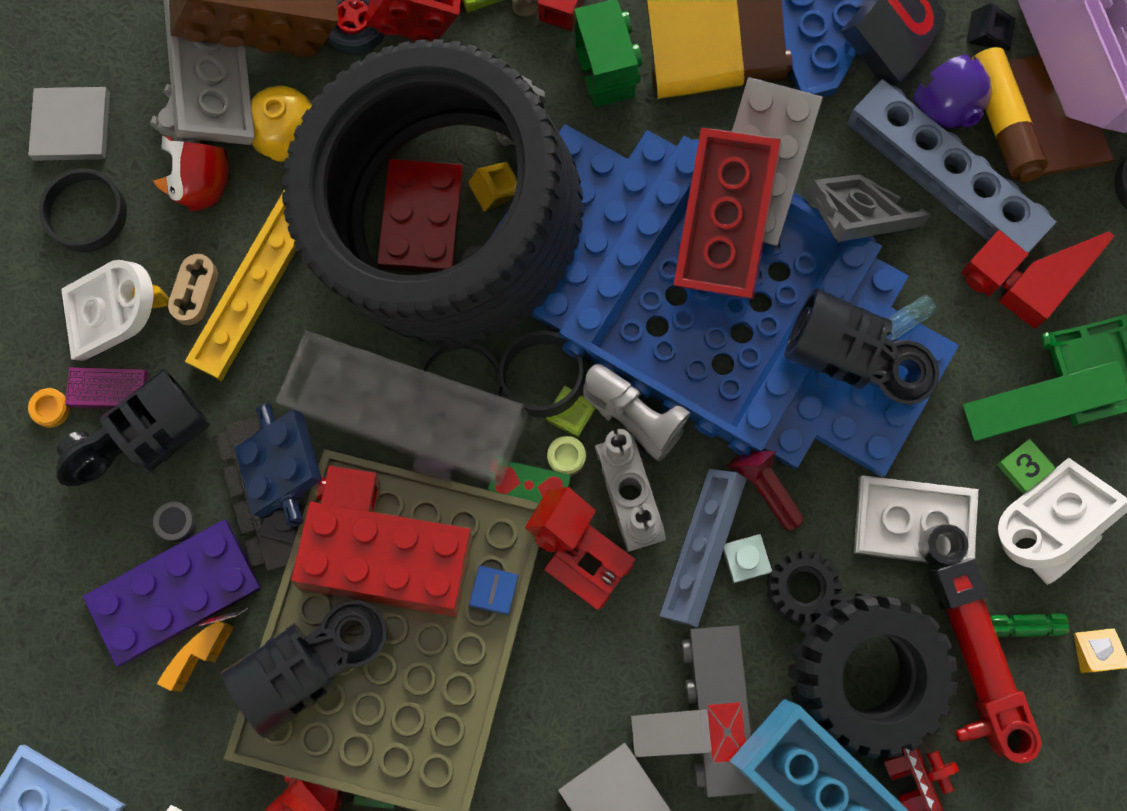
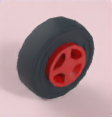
[327,0,385,55]

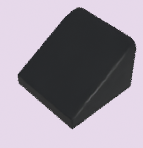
[966,3,1016,51]

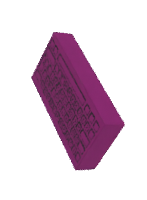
[65,367,149,409]

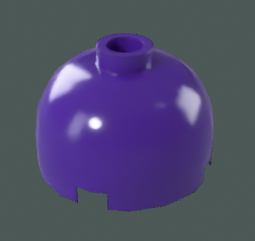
[913,55,992,129]

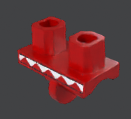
[884,747,959,811]

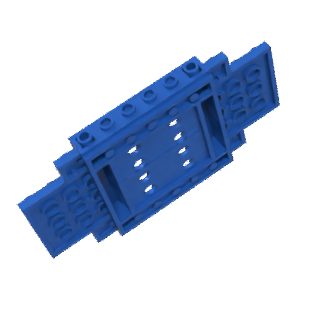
[487,124,959,478]

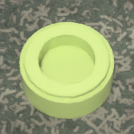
[547,436,586,475]

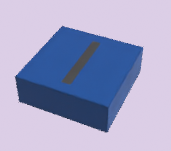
[469,566,518,616]

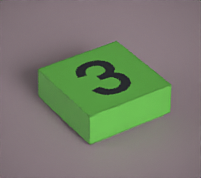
[997,439,1056,494]

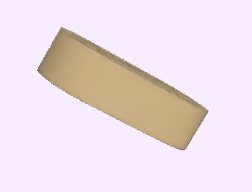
[168,254,218,325]

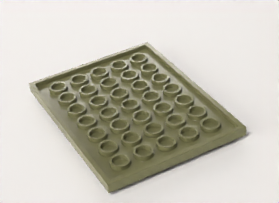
[224,449,540,811]

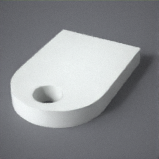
[61,260,153,361]
[998,458,1127,569]

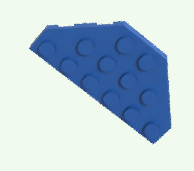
[781,0,863,97]

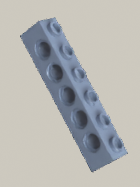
[847,79,1057,253]

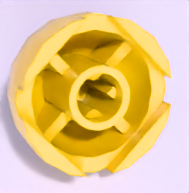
[251,86,313,162]

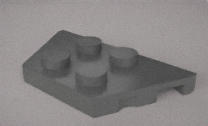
[808,174,931,242]

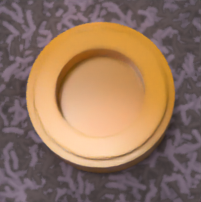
[28,388,70,428]

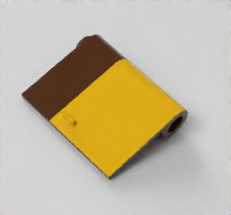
[646,0,793,99]

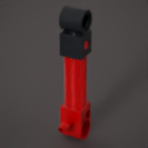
[918,524,1042,763]

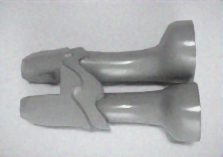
[582,364,691,461]

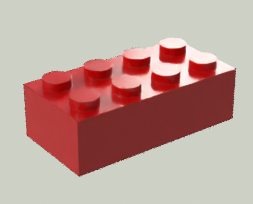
[673,127,781,300]
[291,501,472,617]

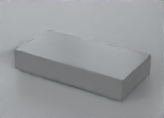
[631,709,712,757]

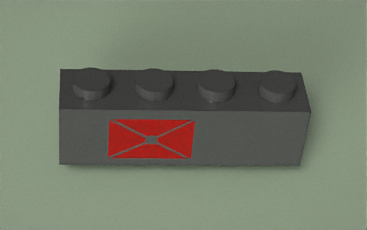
[681,625,757,797]

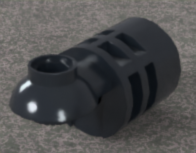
[784,288,940,405]
[56,369,211,487]
[221,600,387,739]

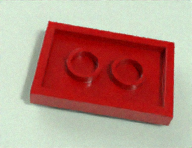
[377,159,463,272]

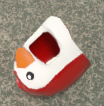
[153,136,230,211]

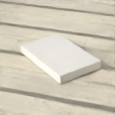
[853,475,978,563]

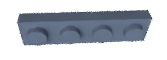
[660,469,746,628]

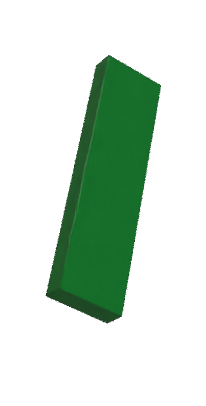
[962,360,1127,442]

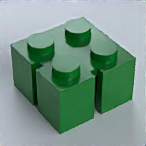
[574,0,642,108]

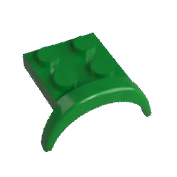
[1040,314,1127,426]

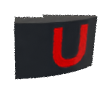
[840,0,946,85]

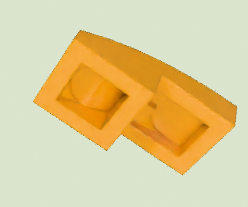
[157,621,234,692]

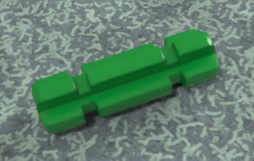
[990,613,1069,637]

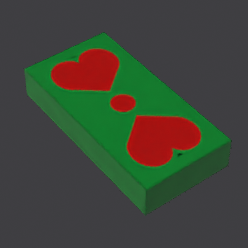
[488,458,571,503]

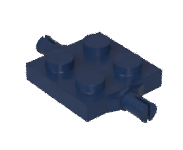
[235,404,322,527]

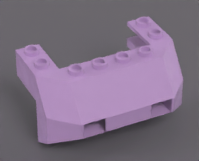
[1018,0,1127,133]

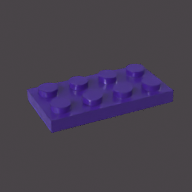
[83,519,262,667]

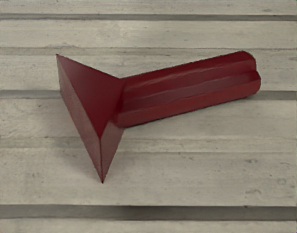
[726,451,803,531]

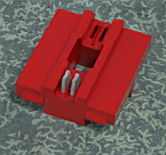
[544,524,635,611]

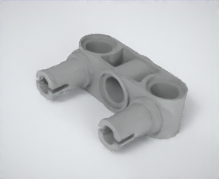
[595,429,666,552]

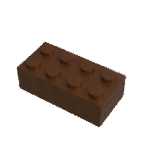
[169,0,338,57]

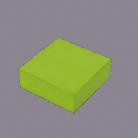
[545,386,596,439]

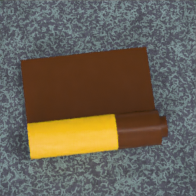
[971,47,1114,182]

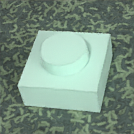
[723,534,772,584]

